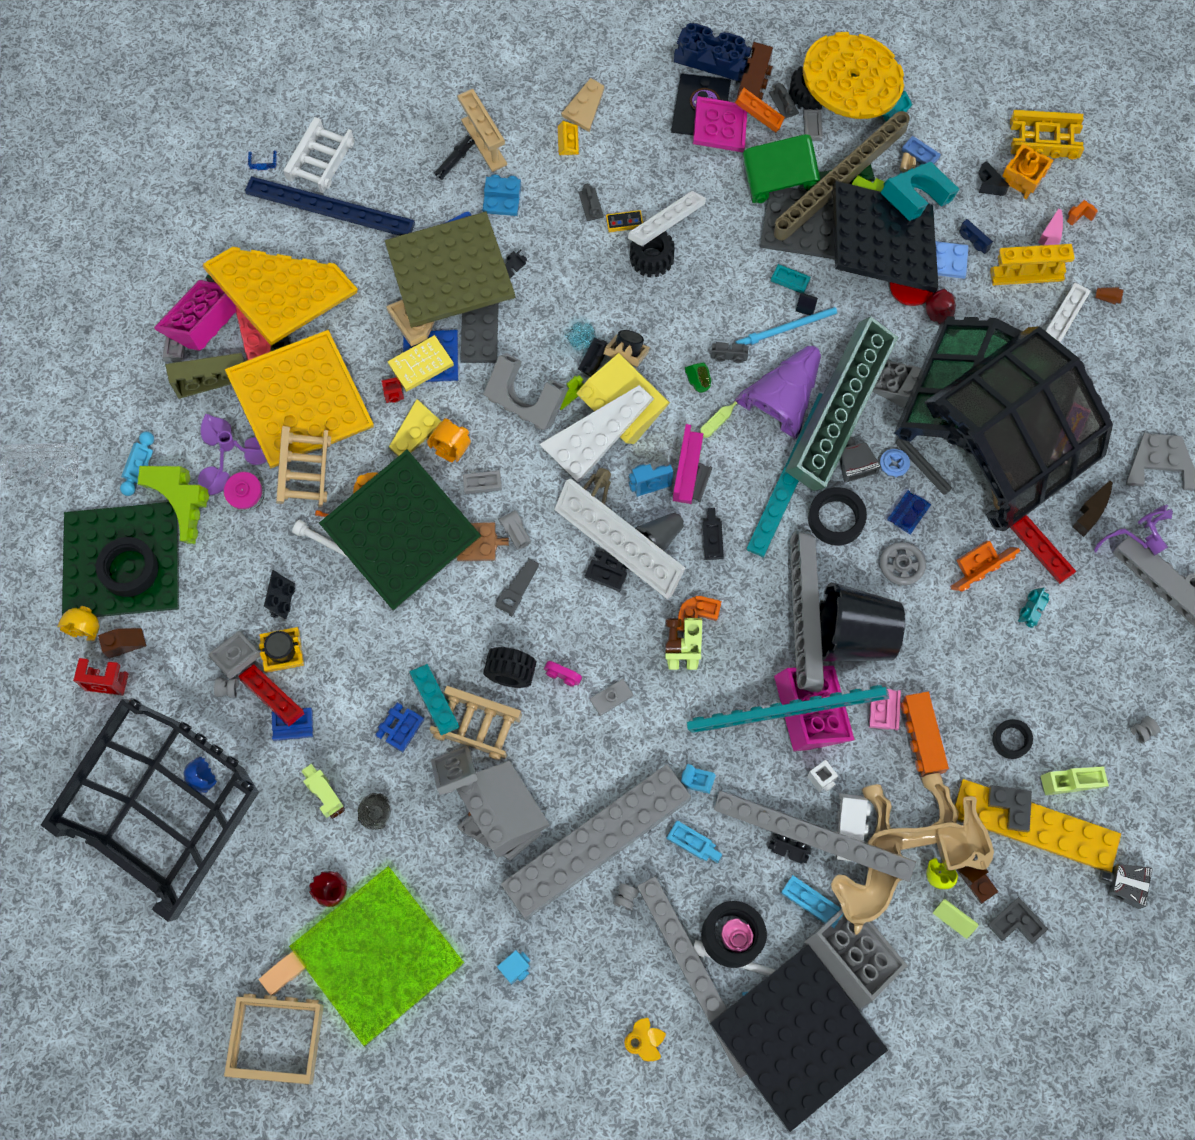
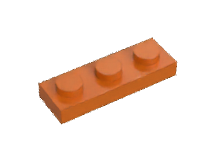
[735,88,785,133]

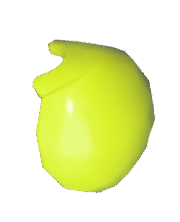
[926,858,958,889]

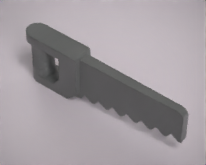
[495,558,539,617]

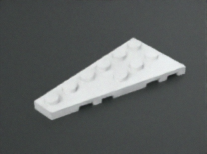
[539,385,654,482]

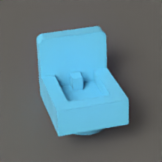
[681,764,716,794]

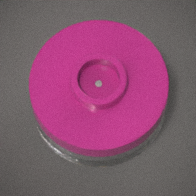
[224,472,265,512]

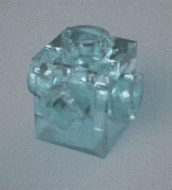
[564,322,596,351]

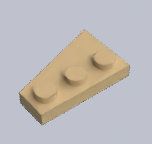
[561,78,605,132]

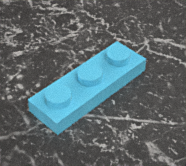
[781,875,844,928]

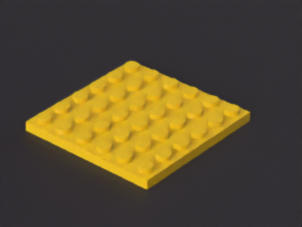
[225,330,374,469]

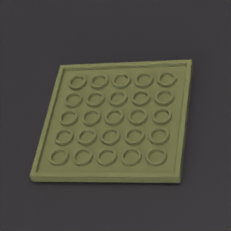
[384,211,516,328]

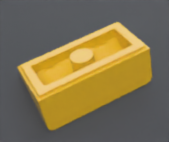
[558,121,579,155]

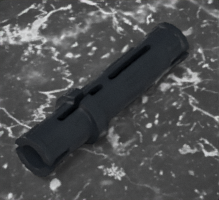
[434,135,475,180]

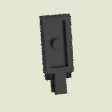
[702,508,724,560]

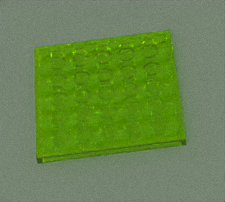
[289,866,465,1047]

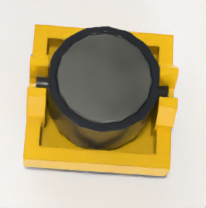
[259,627,304,673]

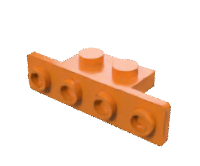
[950,540,1020,592]

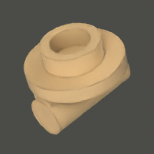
[900,153,916,172]

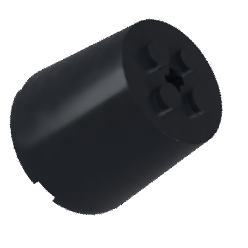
[819,582,905,661]

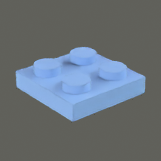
[936,241,968,279]

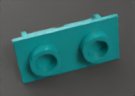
[1018,587,1049,628]

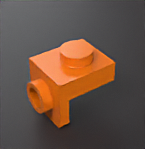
[1067,200,1098,225]

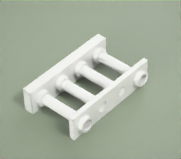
[283,117,355,193]

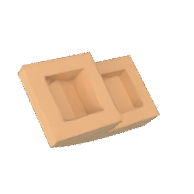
[258,951,308,996]

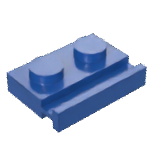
[272,708,314,741]

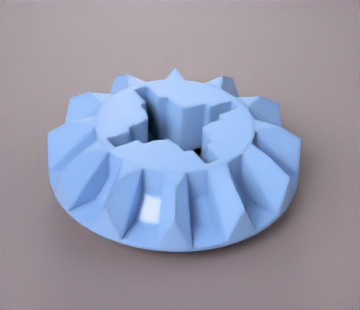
[880,449,910,478]

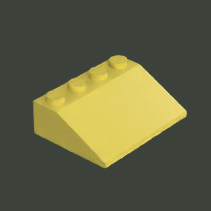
[576,353,670,444]

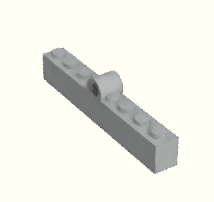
[1112,532,1195,627]

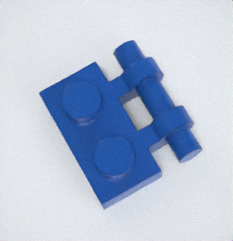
[375,702,425,753]

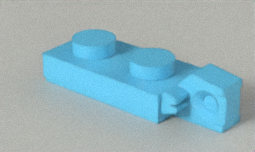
[666,821,722,863]

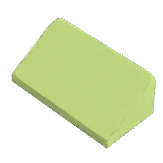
[933,899,979,939]

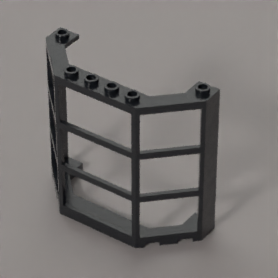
[41,698,259,922]

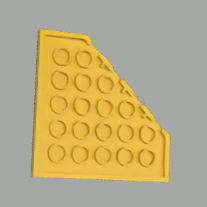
[203,247,358,345]

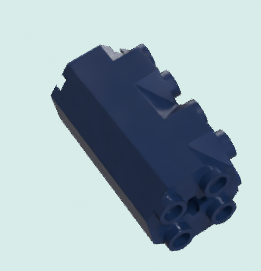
[674,23,752,81]

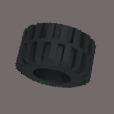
[789,66,823,110]
[630,231,675,277]
[483,647,537,688]

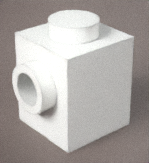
[807,760,838,793]

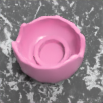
[721,918,754,953]

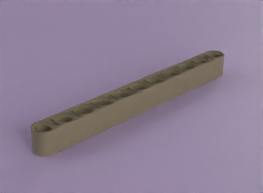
[774,111,910,240]

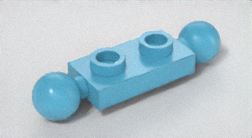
[120,431,154,496]

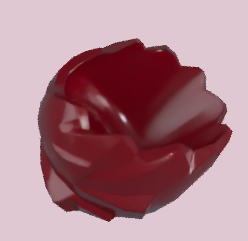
[926,289,956,324]
[309,871,347,907]

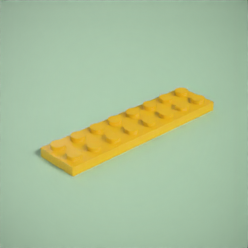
[955,779,1121,872]

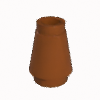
[1095,287,1124,305]

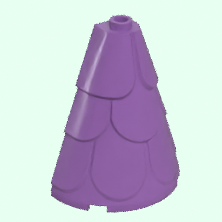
[734,346,821,439]

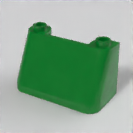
[742,134,821,203]

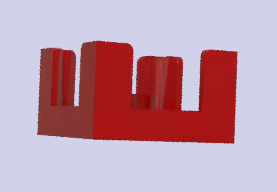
[73,658,129,696]

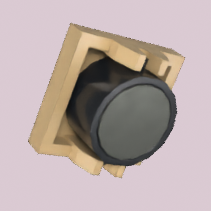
[604,330,650,367]

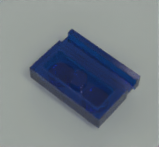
[887,490,931,535]

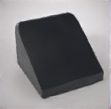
[796,293,818,316]

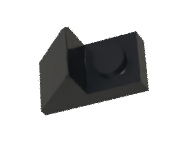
[978,161,1010,196]

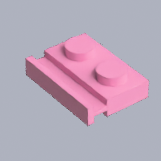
[869,689,901,731]

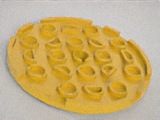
[803,32,904,119]

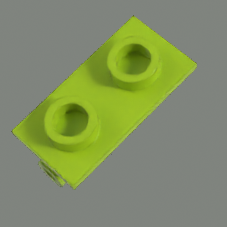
[560,375,584,410]

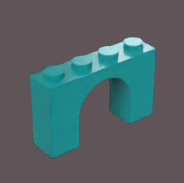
[881,162,960,221]

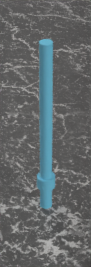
[735,307,837,345]

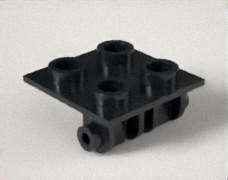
[264,570,295,620]

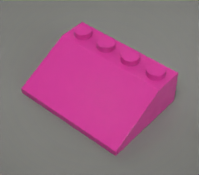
[154,280,236,351]
[774,665,855,751]

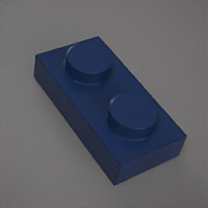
[959,219,993,254]

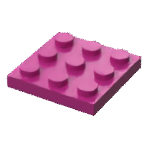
[693,96,747,153]

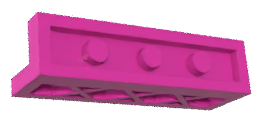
[673,424,704,504]

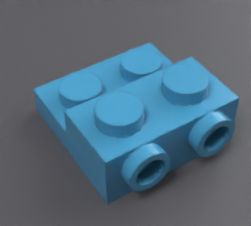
[482,174,522,216]
[628,464,673,497]

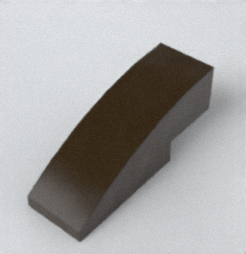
[1073,480,1113,537]

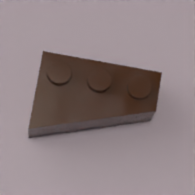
[737,42,773,100]

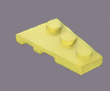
[389,399,441,456]

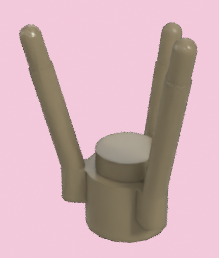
[583,468,611,505]

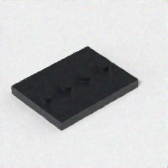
[671,73,731,135]

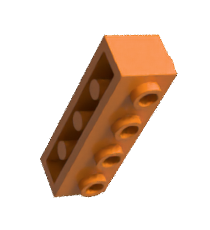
[901,691,949,777]

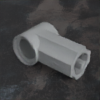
[498,510,531,550]

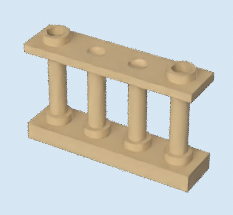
[457,89,507,172]
[276,426,331,507]
[430,686,522,760]

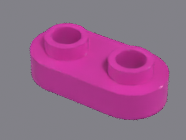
[544,661,582,687]

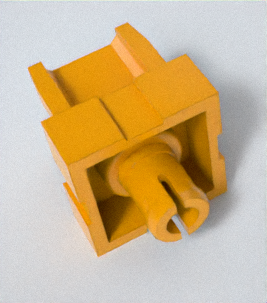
[1002,144,1054,200]

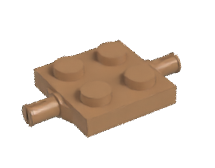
[457,522,509,561]

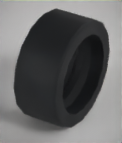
[992,719,1033,759]

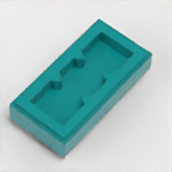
[882,91,913,122]
[771,264,811,293]

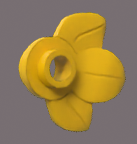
[624,1018,666,1061]

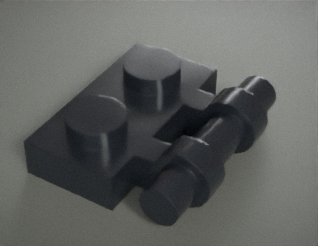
[585,549,630,592]

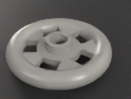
[880,542,926,585]

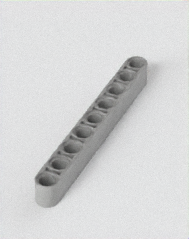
[790,531,824,693]

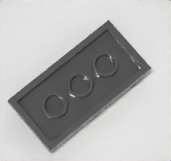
[460,303,499,363]

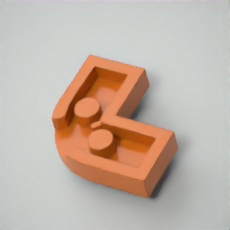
[677,596,722,632]

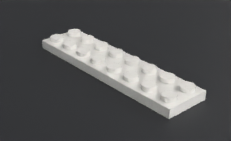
[554,479,685,599]

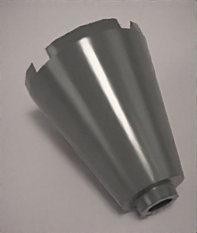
[635,513,684,551]

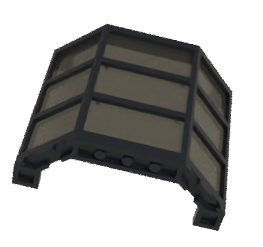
[925,326,1113,531]

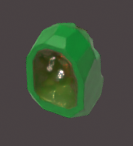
[685,362,711,393]

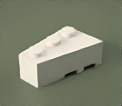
[835,793,871,861]

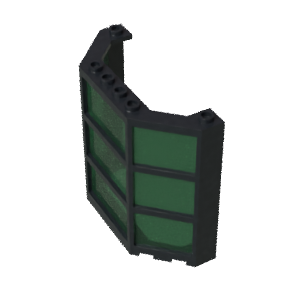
[894,316,1078,500]

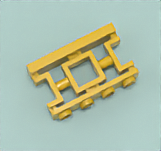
[1010,110,1084,160]
[990,244,1075,285]

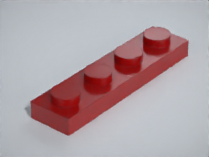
[1010,515,1076,584]
[238,664,304,726]

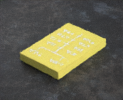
[387,335,454,392]

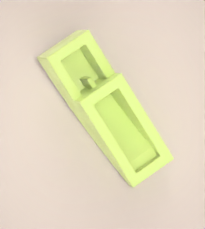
[1041,766,1109,795]

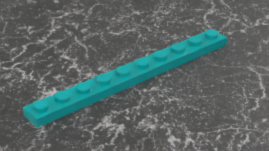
[746,393,823,558]
[687,685,889,733]

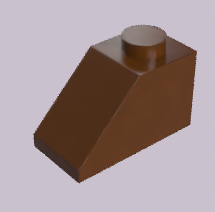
[98,628,147,659]

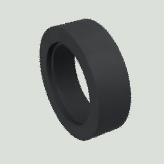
[808,487,867,546]
[96,537,158,597]
[701,901,767,968]

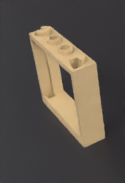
[224,994,324,1085]

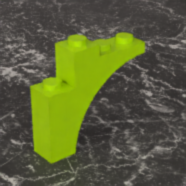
[138,466,209,544]

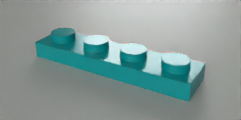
[409,664,459,735]

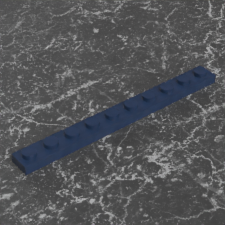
[245,176,415,236]

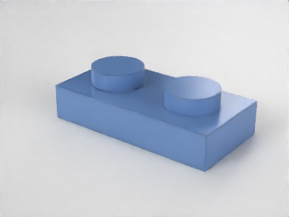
[901,136,941,164]

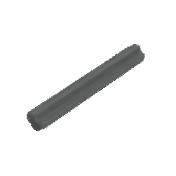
[896,438,952,495]

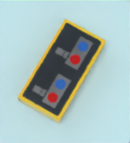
[606,210,643,232]

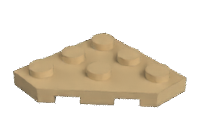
[386,300,435,346]

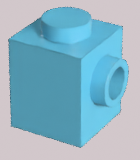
[497,950,530,985]

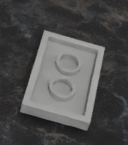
[431,745,478,795]

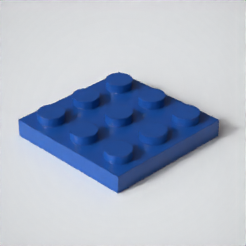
[403,330,458,382]

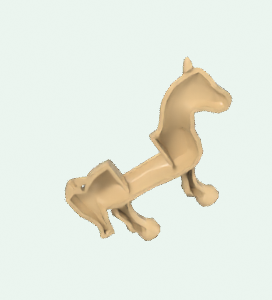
[831,773,994,935]

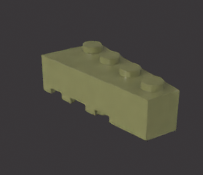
[165,353,245,399]

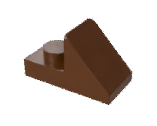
[956,859,999,904]

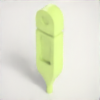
[700,401,737,438]

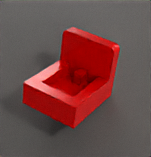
[381,377,404,403]

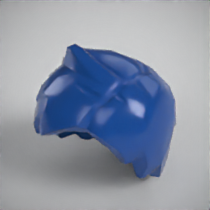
[183,756,217,793]

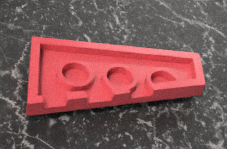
[235,306,271,361]

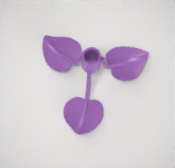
[198,414,267,495]
[1094,504,1173,556]

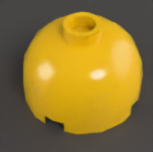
[57,606,99,641]

